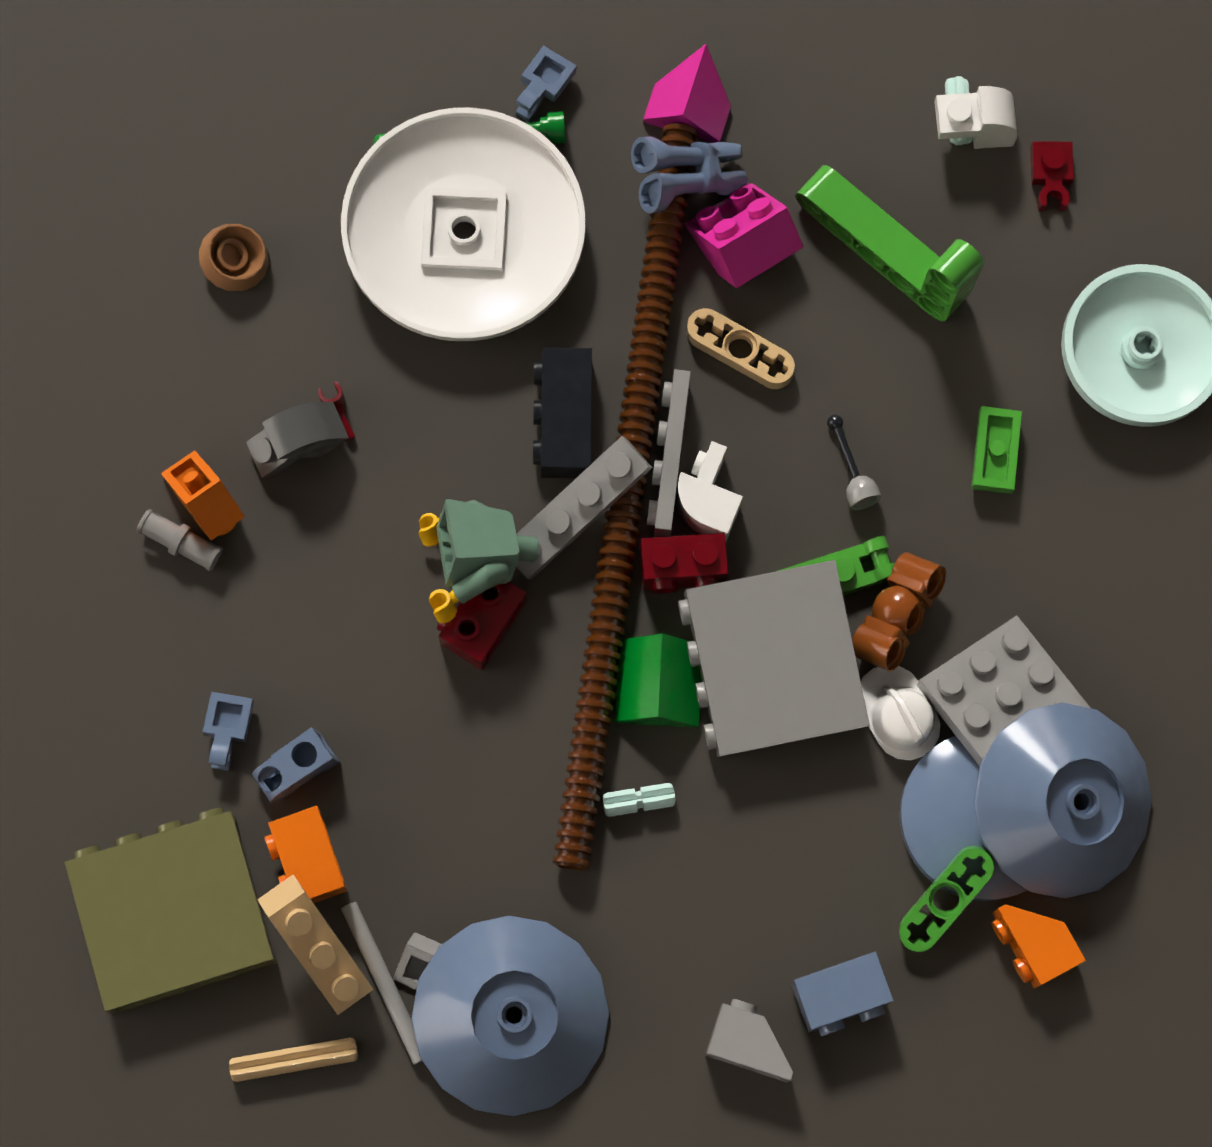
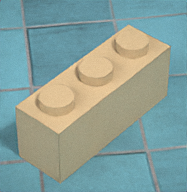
[257,874,374,1015]

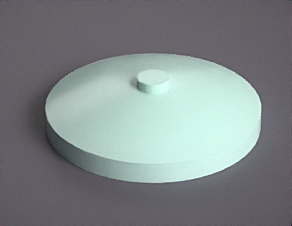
[1061,264,1212,427]

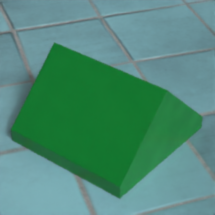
[615,633,701,728]

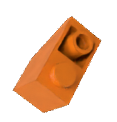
[991,904,1086,988]

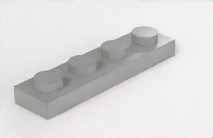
[647,369,691,538]
[516,436,652,580]

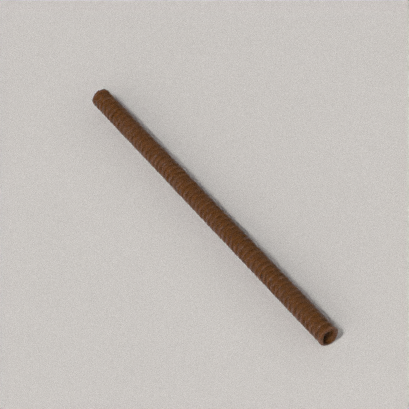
[552,123,698,871]

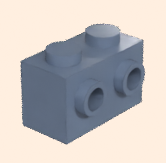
[791,951,894,1037]

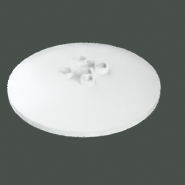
[341,107,586,342]

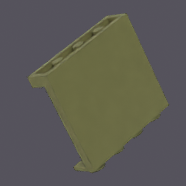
[65,808,278,1015]

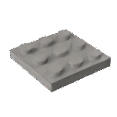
[917,615,1090,766]

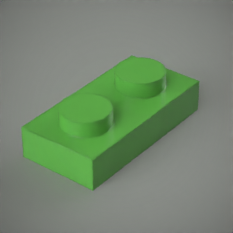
[971,406,1022,494]

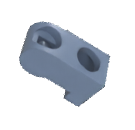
[252,727,340,803]

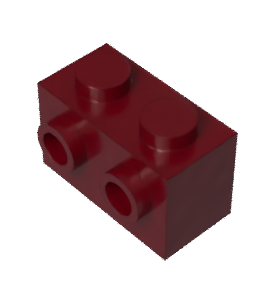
[640,533,728,594]
[437,582,527,670]

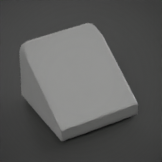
[393,933,442,990]

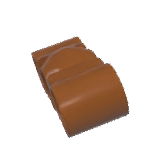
[852,552,946,672]

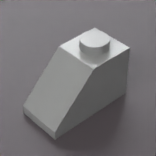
[705,999,793,1083]

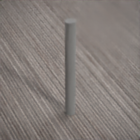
[341,902,422,1065]

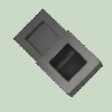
[246,402,349,478]

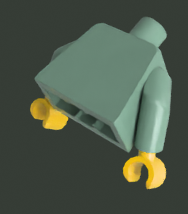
[418,499,539,623]

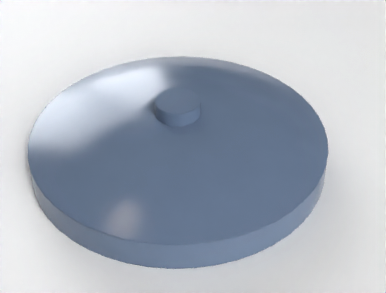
[899,736,1027,901]

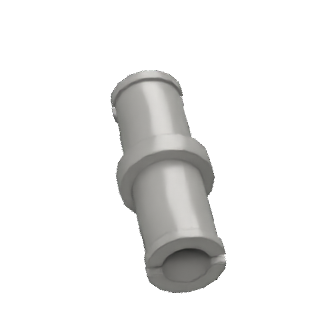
[136,509,223,571]

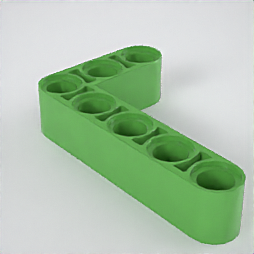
[795,165,984,322]

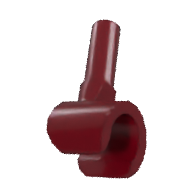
[318,382,356,441]

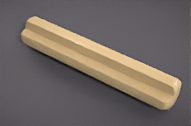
[229,1037,358,1082]

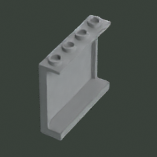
[678,560,870,757]

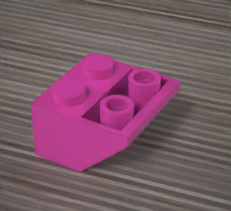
[685,183,804,288]

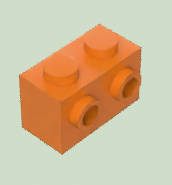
[265,805,348,903]

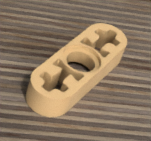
[686,308,795,389]

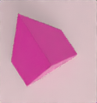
[643,44,731,143]

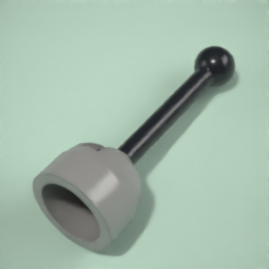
[827,415,882,510]

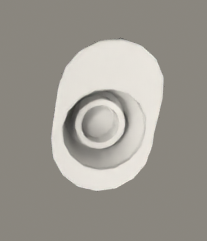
[861,666,940,760]

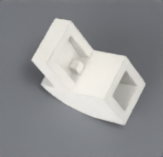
[934,86,1017,149]
[676,441,743,542]

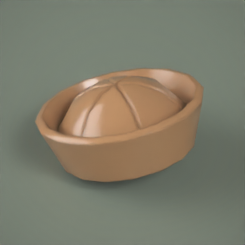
[199,224,269,291]

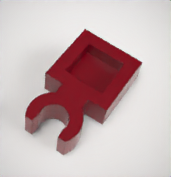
[1030,141,1074,211]

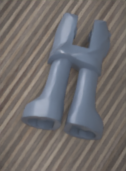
[631,137,749,214]

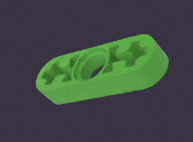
[899,845,994,952]

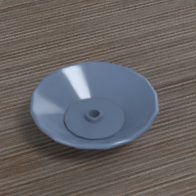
[974,702,1152,899]
[411,915,609,1116]

